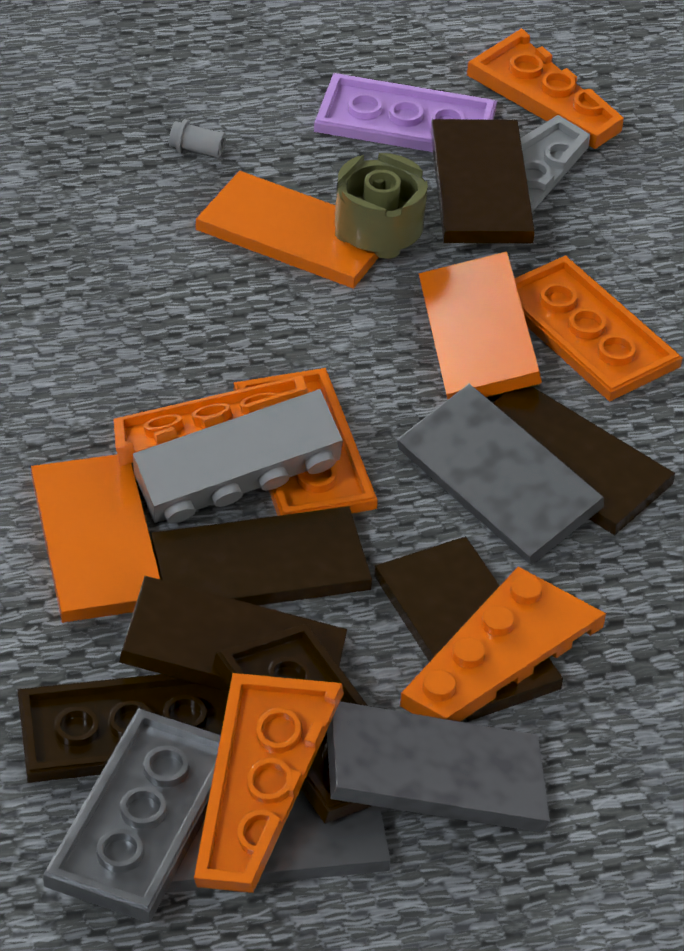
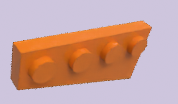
[114,375,308,466]
[400,567,606,722]

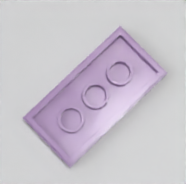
[314,73,497,152]

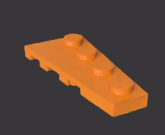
[467,28,624,149]
[194,673,344,893]

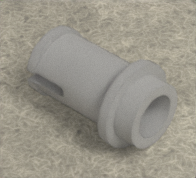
[169,119,226,158]

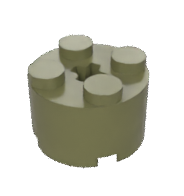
[334,153,428,259]

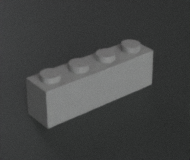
[133,389,343,524]

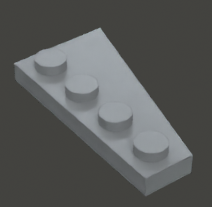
[520,115,590,212]

